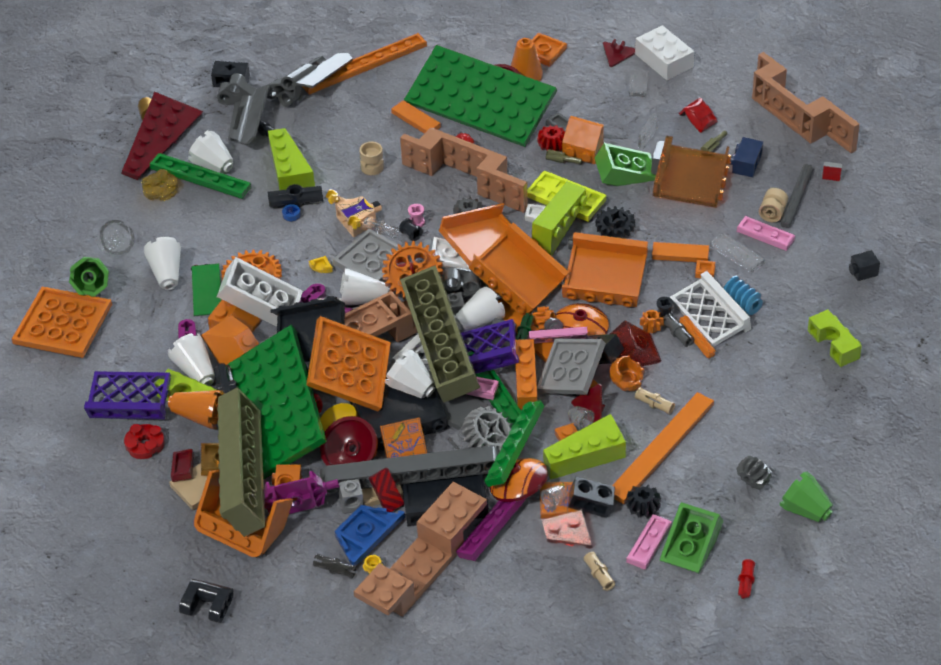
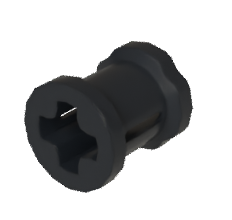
[399,218,423,241]
[656,296,674,318]

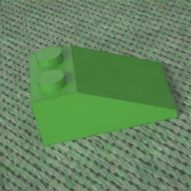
[595,143,658,186]
[659,502,724,573]

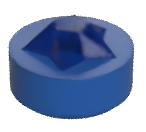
[282,204,301,221]

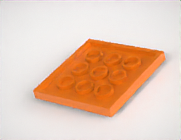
[12,286,112,358]
[306,316,391,411]

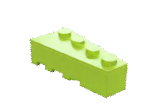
[268,128,315,190]
[532,182,587,256]
[543,414,626,480]

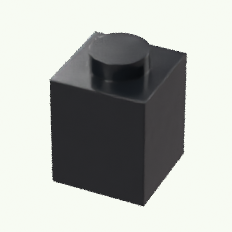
[849,250,880,281]

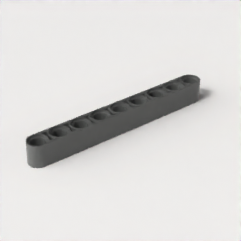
[320,446,499,493]

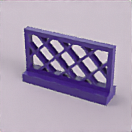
[461,319,519,374]
[84,371,171,420]

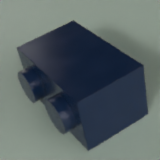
[730,137,764,178]

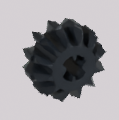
[626,483,661,518]

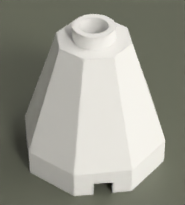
[188,130,233,173]
[385,350,435,398]

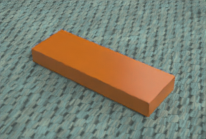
[391,100,441,134]
[652,242,709,262]

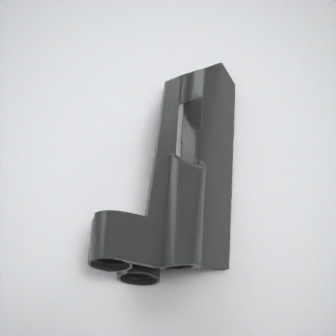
[267,53,353,106]
[217,73,269,145]
[423,238,480,298]

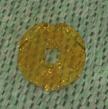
[142,169,178,201]

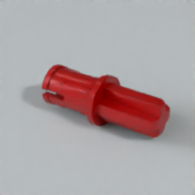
[738,559,755,599]

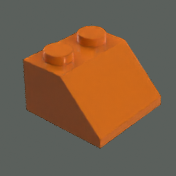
[562,116,604,165]
[208,300,262,333]

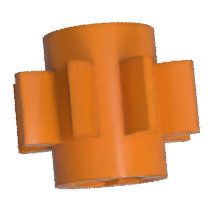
[533,306,555,330]
[640,310,664,333]

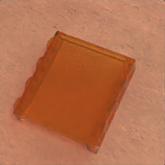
[652,136,732,208]

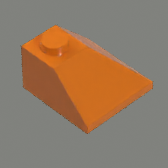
[200,315,259,365]

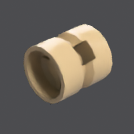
[359,142,384,175]
[759,188,788,223]

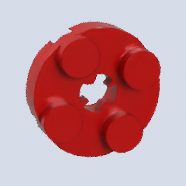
[124,424,165,459]

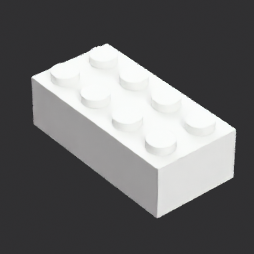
[217,257,303,327]

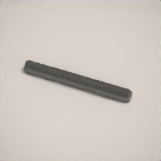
[780,164,813,228]

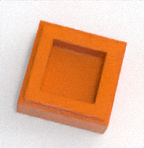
[695,260,715,278]

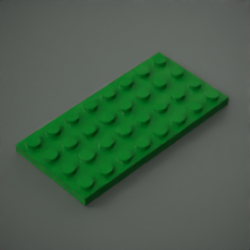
[404,45,557,147]
[228,325,327,480]

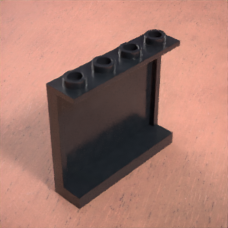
[270,296,345,372]
[349,377,447,451]
[402,474,489,527]

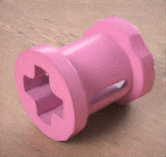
[408,204,425,227]

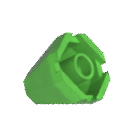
[69,257,109,297]
[779,471,833,522]

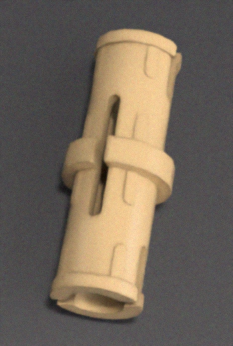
[635,387,675,415]
[584,552,615,591]

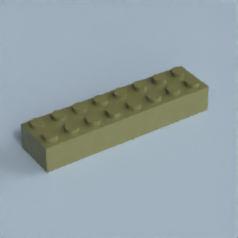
[400,265,480,403]
[217,387,265,537]

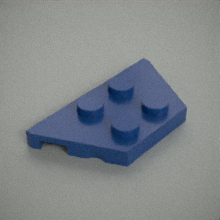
[335,505,405,568]

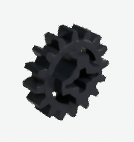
[595,206,635,238]

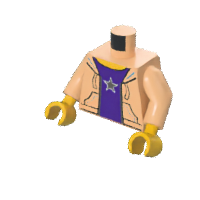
[326,189,382,237]

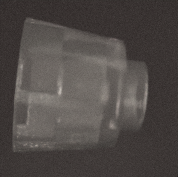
[568,406,594,430]
[540,485,568,511]

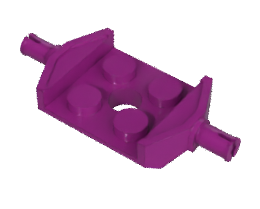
[264,471,339,514]

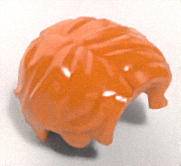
[610,356,644,391]

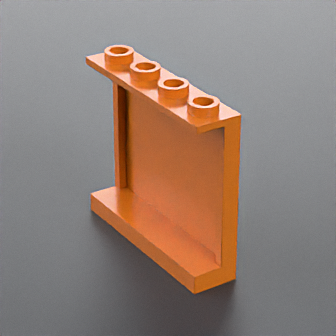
[439,203,539,266]
[469,222,569,316]
[562,232,648,307]

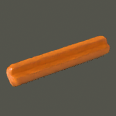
[679,315,716,358]

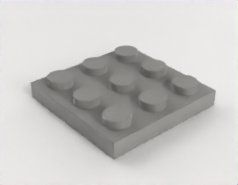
[333,229,411,282]
[537,339,606,394]

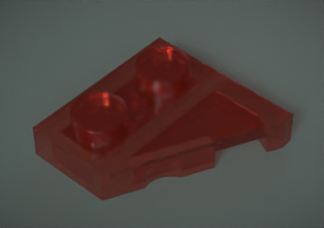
[541,510,593,549]

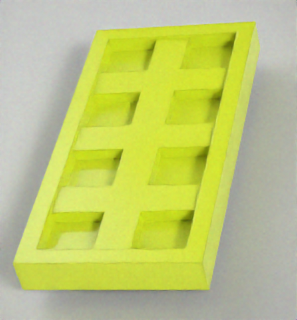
[527,171,606,222]

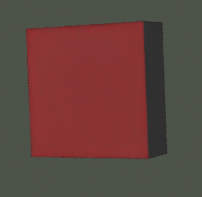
[822,162,842,181]

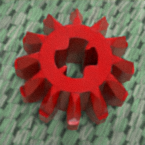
[537,125,565,151]

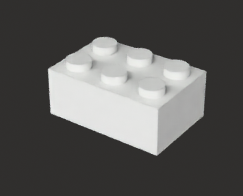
[635,25,694,80]

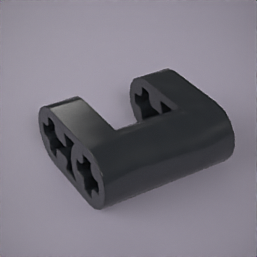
[179,579,234,623]

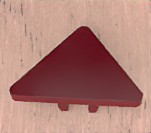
[603,39,635,67]
[571,384,606,423]

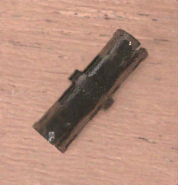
[313,554,357,579]

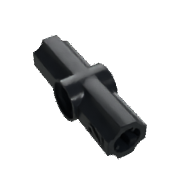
[268,184,323,208]
[213,363,236,394]

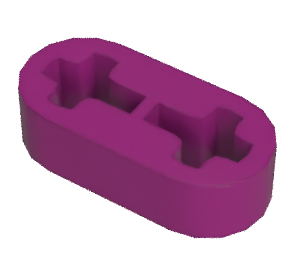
[299,283,326,303]
[178,319,197,338]

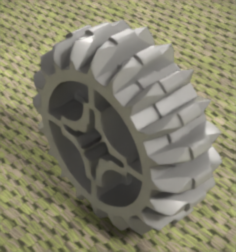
[462,406,512,452]

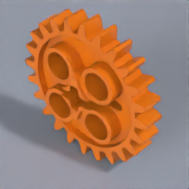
[382,241,443,300]
[221,249,282,280]

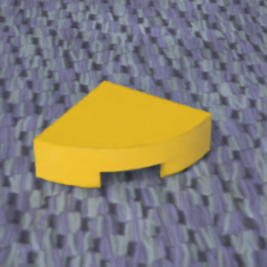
[308,256,333,273]

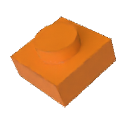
[555,423,577,441]

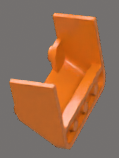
[194,470,293,557]

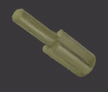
[700,130,727,156]
[546,149,582,164]

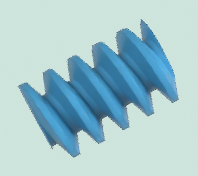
[723,276,763,315]

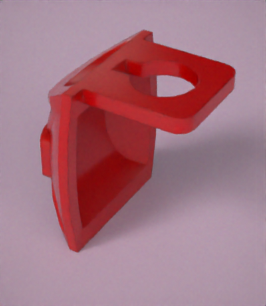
[679,98,718,133]

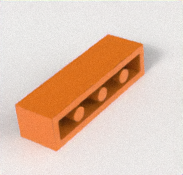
[515,339,537,410]

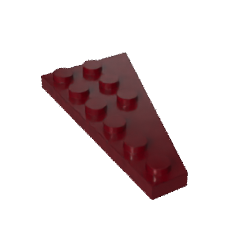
[121,91,203,180]

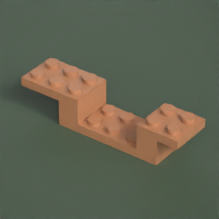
[752,52,860,153]
[400,127,528,213]
[345,291,417,342]
[354,482,487,617]

